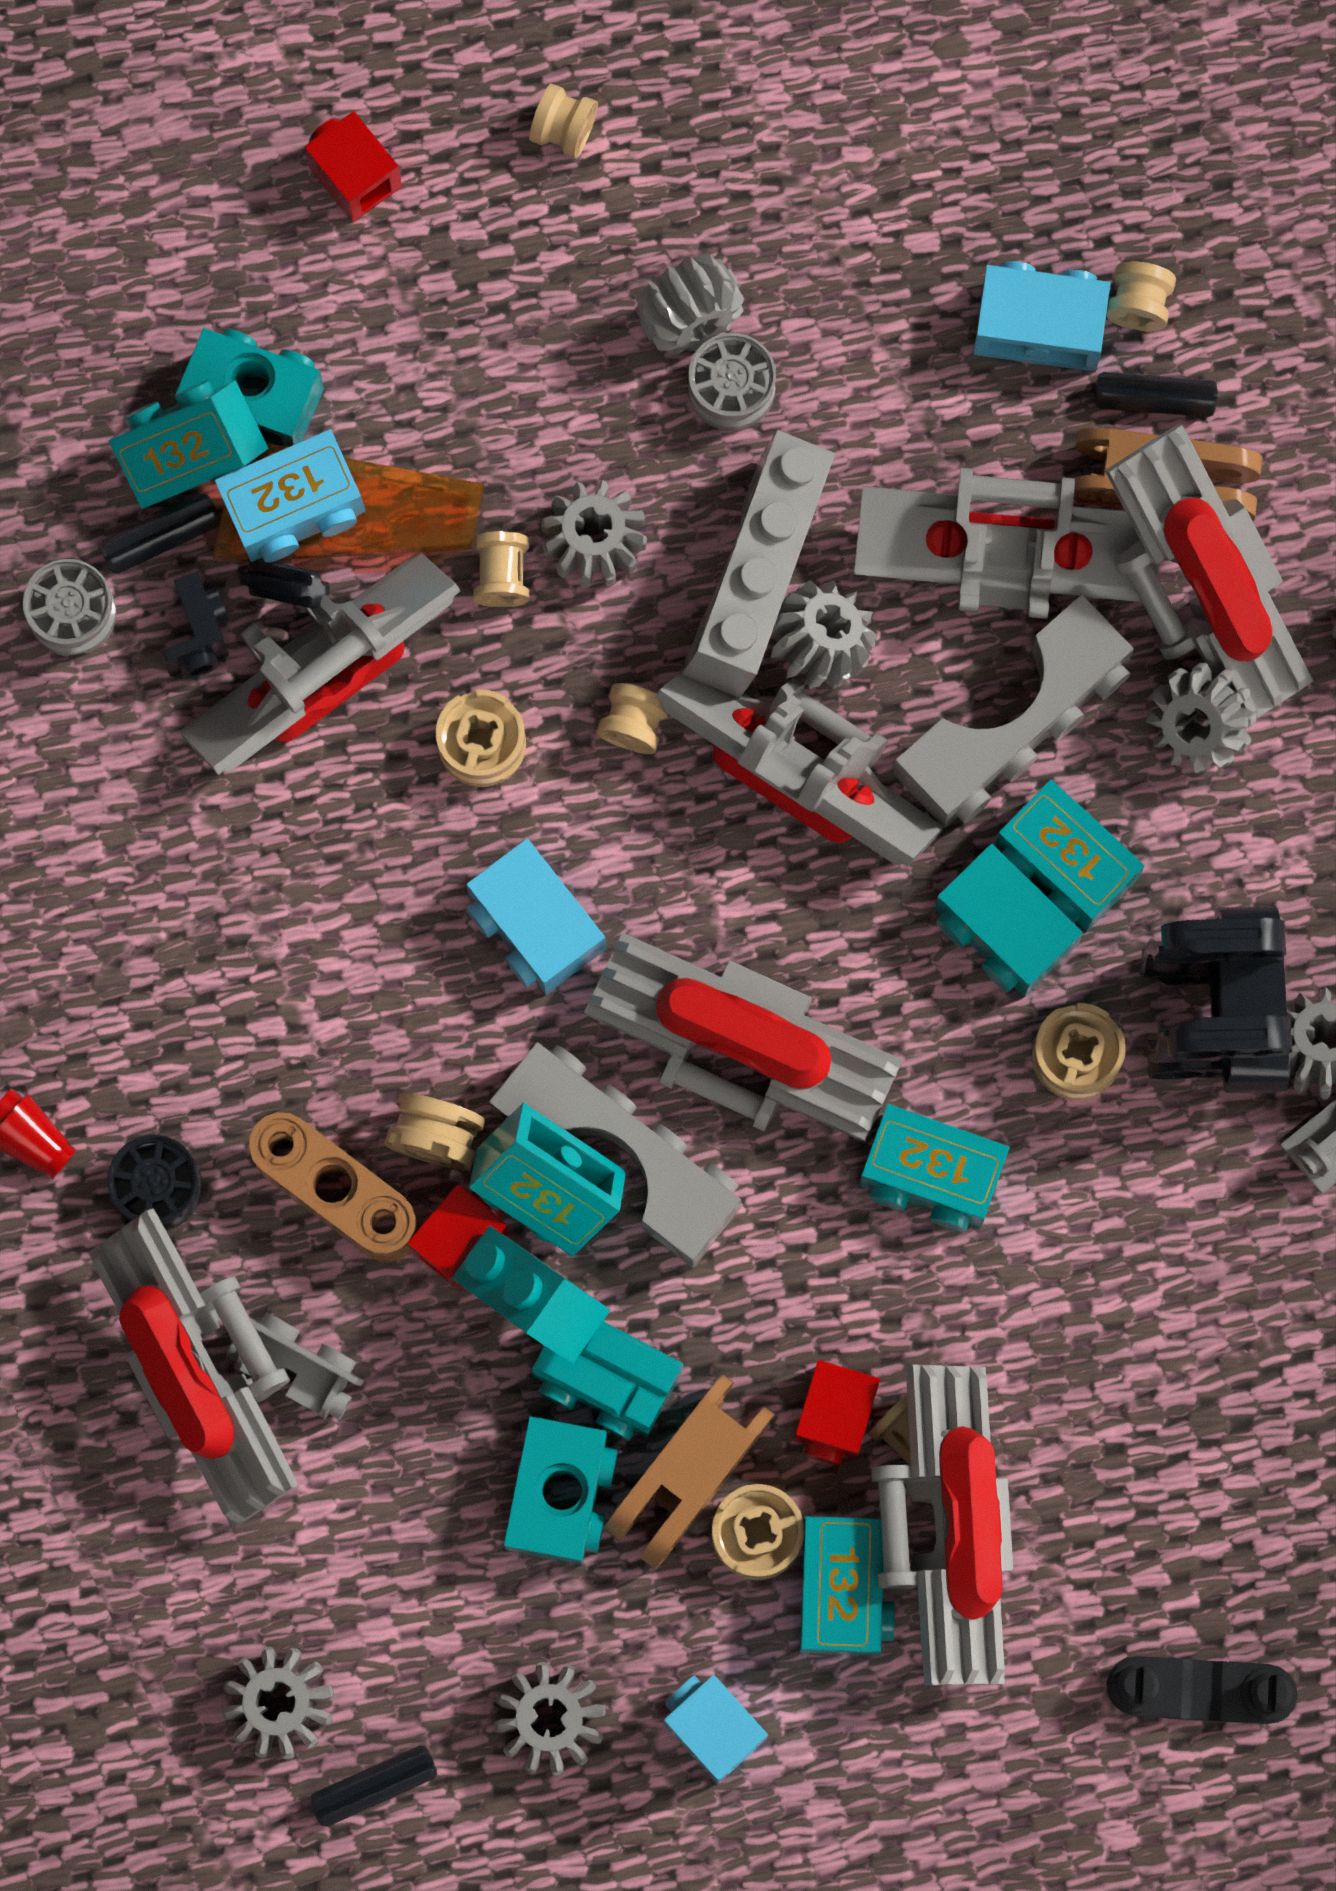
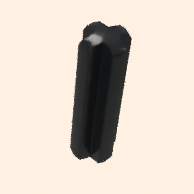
[1095,372,1218,417]
[100,494,221,574]
[239,559,330,609]
[310,1745,437,1826]

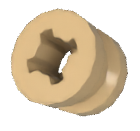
[529,83,598,159]
[1106,261,1176,332]
[596,683,669,754]

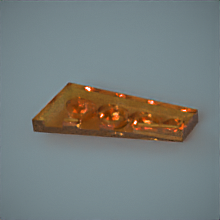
[213,443,485,563]

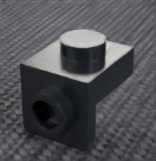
[160,572,230,679]

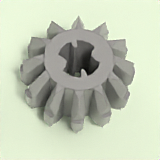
[635,254,744,355]
[541,480,647,588]
[770,580,878,690]
[1145,662,1257,773]
[1287,987,1336,1101]
[222,1647,335,1759]
[494,1662,606,1776]

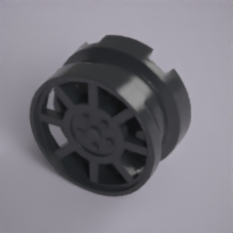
[107,1135,203,1230]

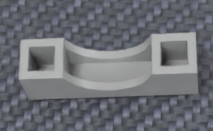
[681,430,835,698]
[893,594,1134,829]
[489,1042,741,1269]

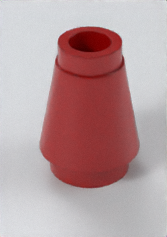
[0,1088,77,1180]

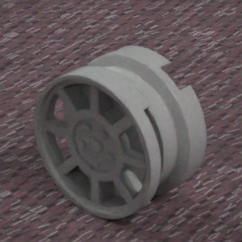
[688,333,776,431]
[23,559,117,656]

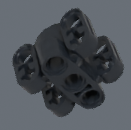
[1139,906,1292,1093]

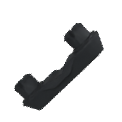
[1106,1656,1298,1724]

